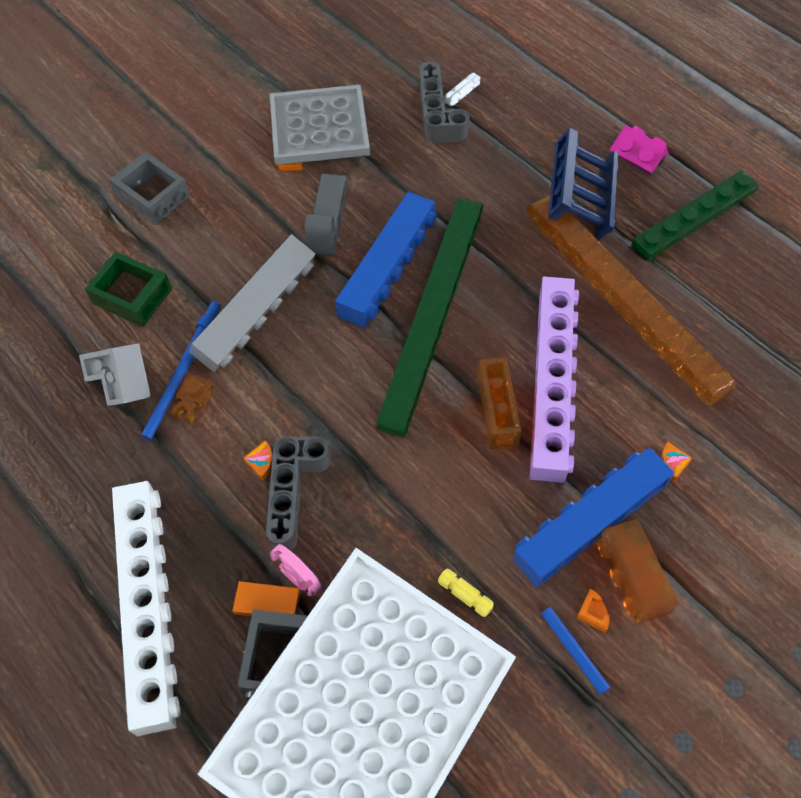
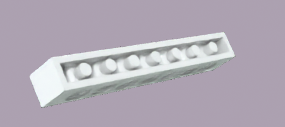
[112,481,180,736]

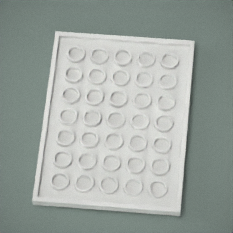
[197,548,516,798]

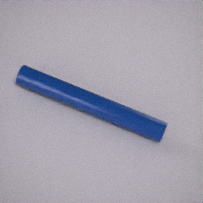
[541,607,611,695]

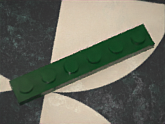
[631,170,759,261]

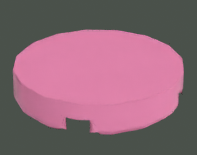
[270,544,322,596]

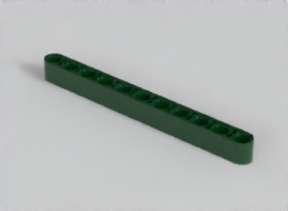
[377,198,483,438]

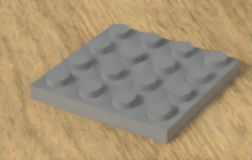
[270,85,370,165]

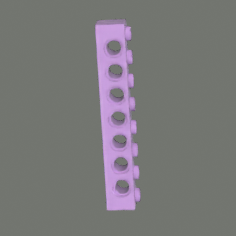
[530,277,579,483]

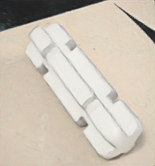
[444,73,480,106]

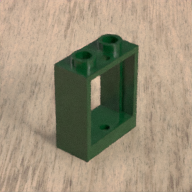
[85,252,172,327]

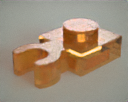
[172,373,215,424]

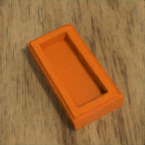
[232,581,300,617]

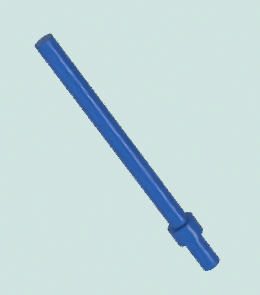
[141,301,221,441]

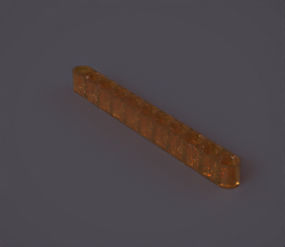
[527,194,736,405]

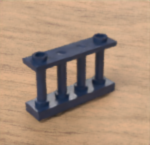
[548,128,619,241]

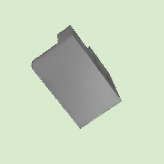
[79,343,150,406]

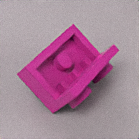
[610,125,669,175]

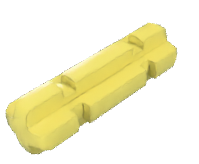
[438,569,494,617]

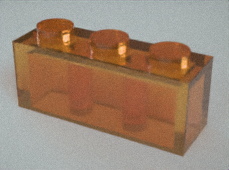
[477,357,521,450]
[598,518,679,624]

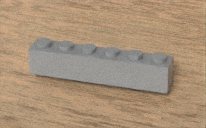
[189,234,315,373]

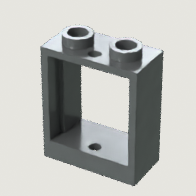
[109,151,190,225]
[237,609,308,700]

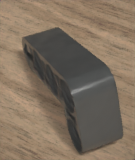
[420,61,469,143]
[305,174,348,255]
[266,437,331,551]

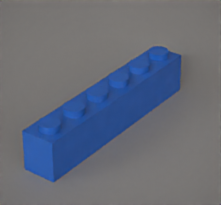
[335,191,437,328]
[513,447,675,588]

